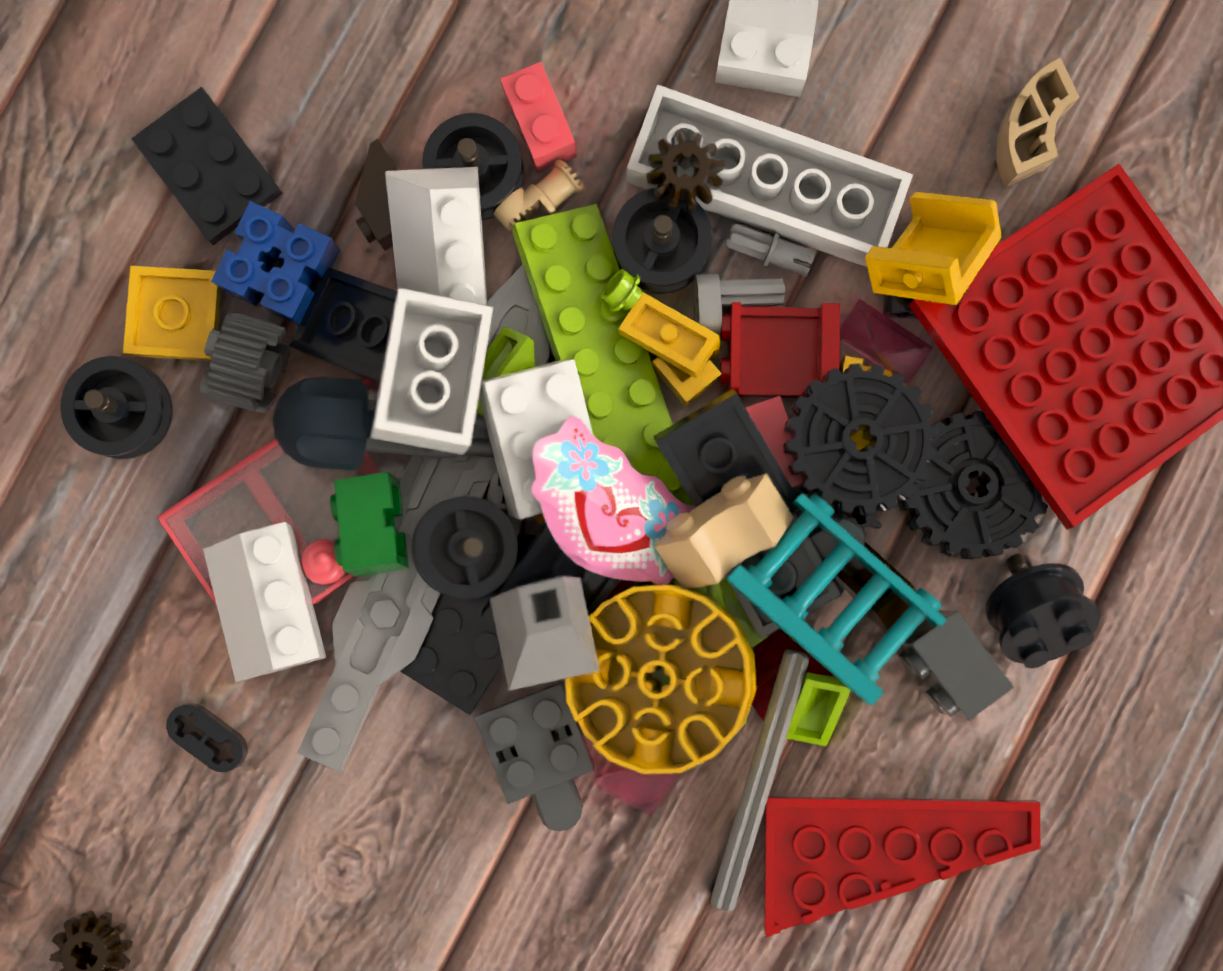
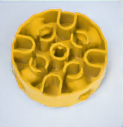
[565,585,757,774]

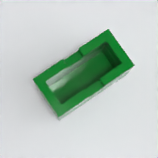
[330,472,409,577]

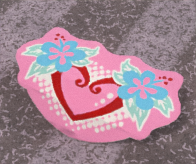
[532,416,696,586]

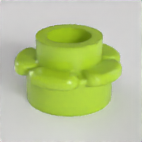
[601,269,642,312]

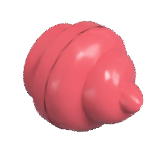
[301,539,345,585]

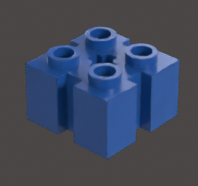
[211,201,340,326]

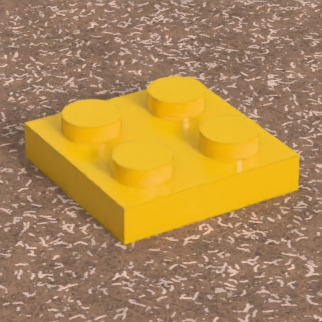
[123,266,222,361]

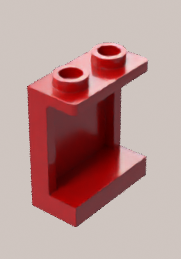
[720,302,840,398]

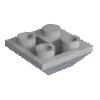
[490,577,600,691]

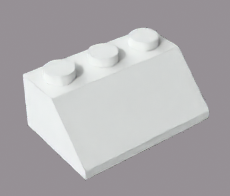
[385,167,487,306]
[203,522,326,682]

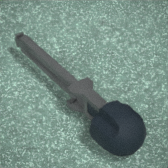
[272,377,494,471]

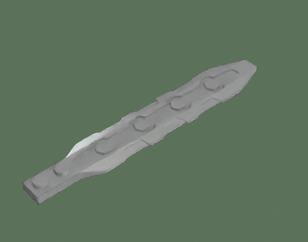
[297,264,550,772]

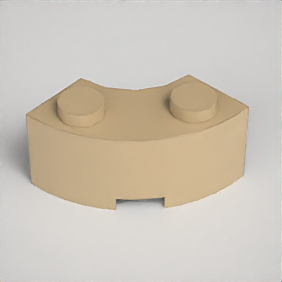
[996,57,1080,189]
[655,474,794,589]

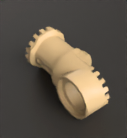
[493,159,585,233]

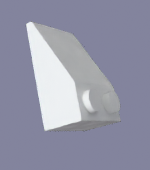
[715,0,819,97]

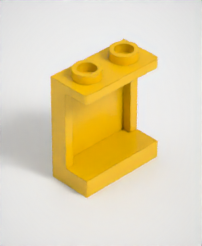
[865,192,1002,305]

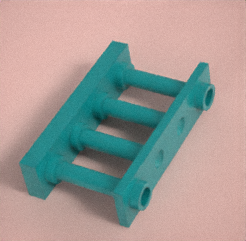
[725,493,947,706]

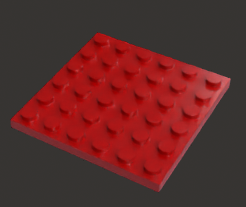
[908,164,1223,530]

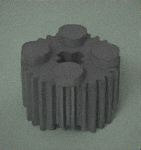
[200,313,291,414]

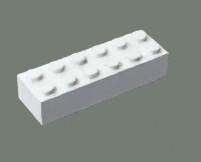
[627,85,913,267]

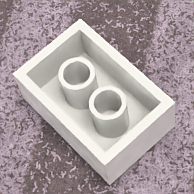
[370,288,493,455]
[479,359,593,519]

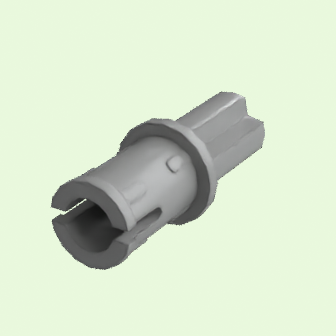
[726,223,816,277]

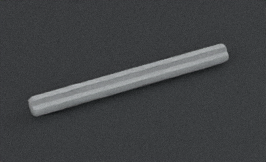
[711,649,809,911]

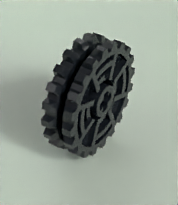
[783,363,938,516]
[898,411,1049,559]

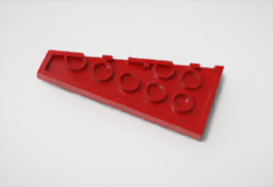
[764,796,1041,938]

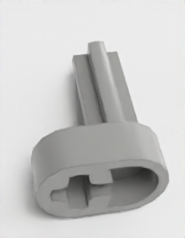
[693,274,785,335]

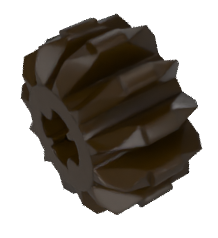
[646,131,724,212]
[49,910,133,971]

